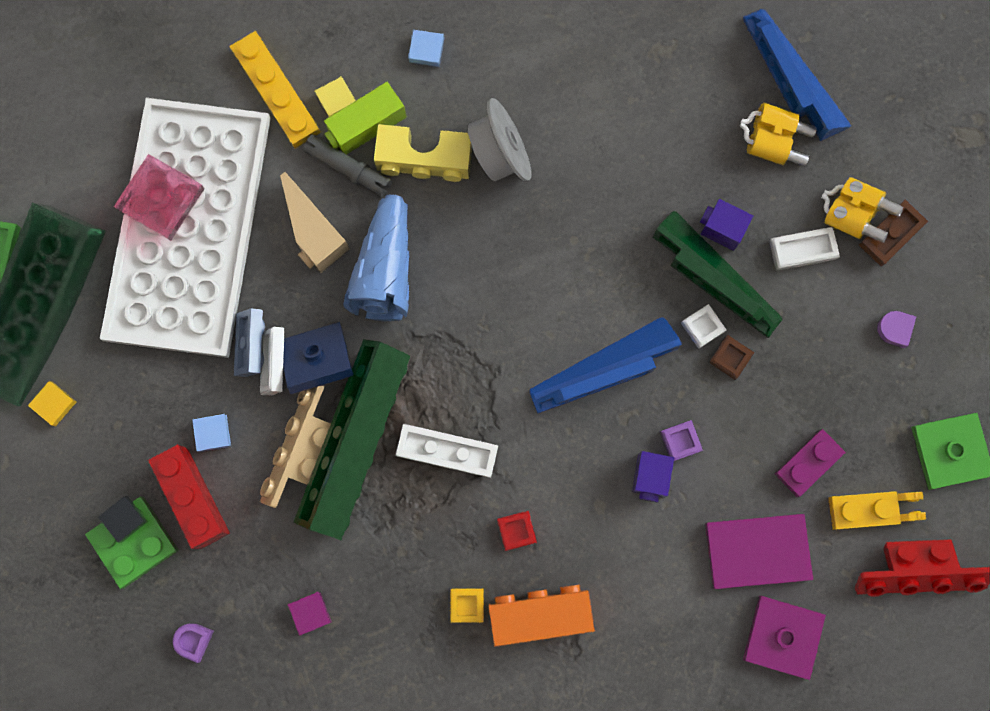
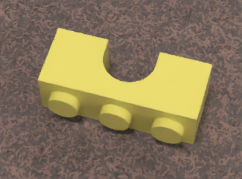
[374,124,472,182]

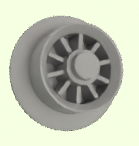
[468,98,531,181]

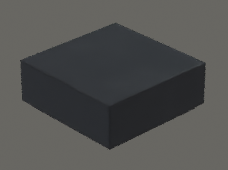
[98,496,148,543]

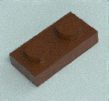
[859,200,928,267]

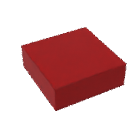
[497,511,537,551]

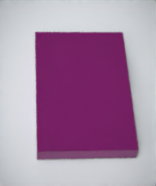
[705,514,813,589]

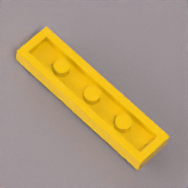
[230,31,321,148]

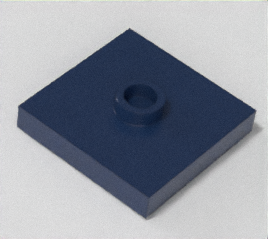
[283,322,354,394]

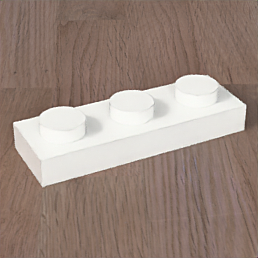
[396,424,498,478]

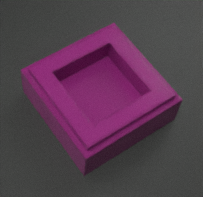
[288,591,332,636]

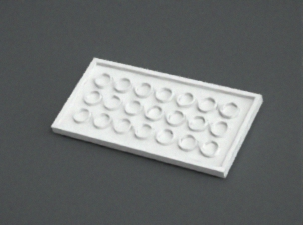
[100,98,271,358]

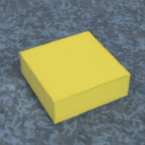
[315,76,356,117]

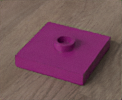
[743,595,826,680]

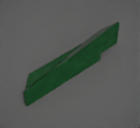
[653,211,782,338]

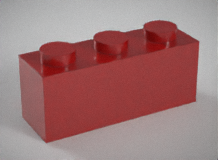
[148,445,230,549]

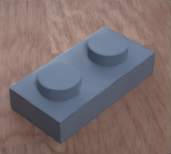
[234,308,265,377]

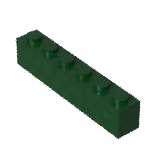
[293,339,410,540]

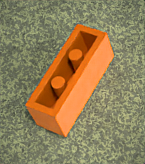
[489,584,595,646]

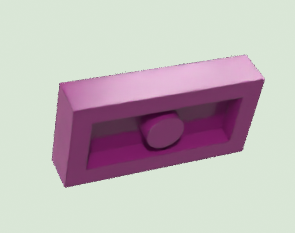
[774,429,846,497]

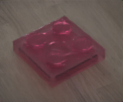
[114,154,205,241]

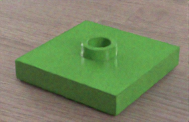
[911,413,990,490]

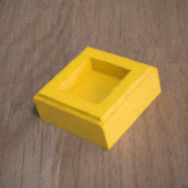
[28,381,77,427]
[450,588,484,623]

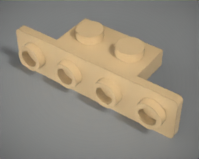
[260,385,331,508]

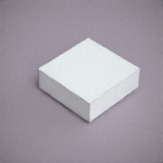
[681,304,727,349]

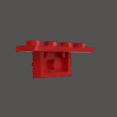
[855,539,990,597]

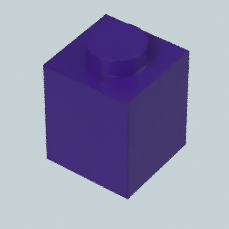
[700,199,753,251]
[632,451,674,502]

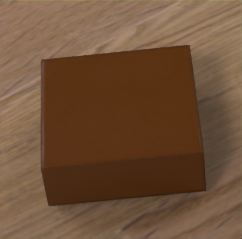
[709,335,755,380]

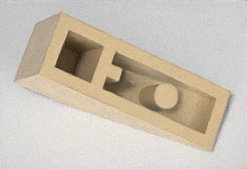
[280,172,349,273]

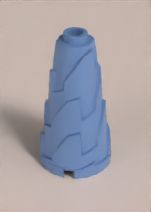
[343,195,409,321]

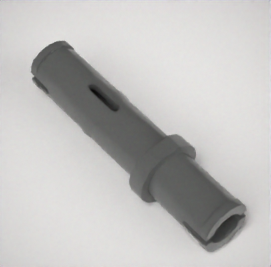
[303,134,392,198]

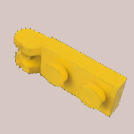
[829,491,926,530]

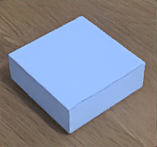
[409,30,444,67]
[192,414,231,452]

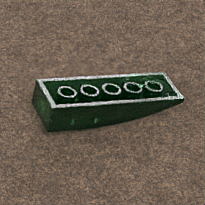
[0,202,106,406]

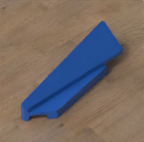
[743,9,851,141]
[529,317,682,414]

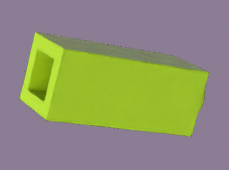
[324,81,406,154]

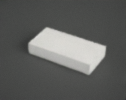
[769,227,840,271]
[260,327,284,396]

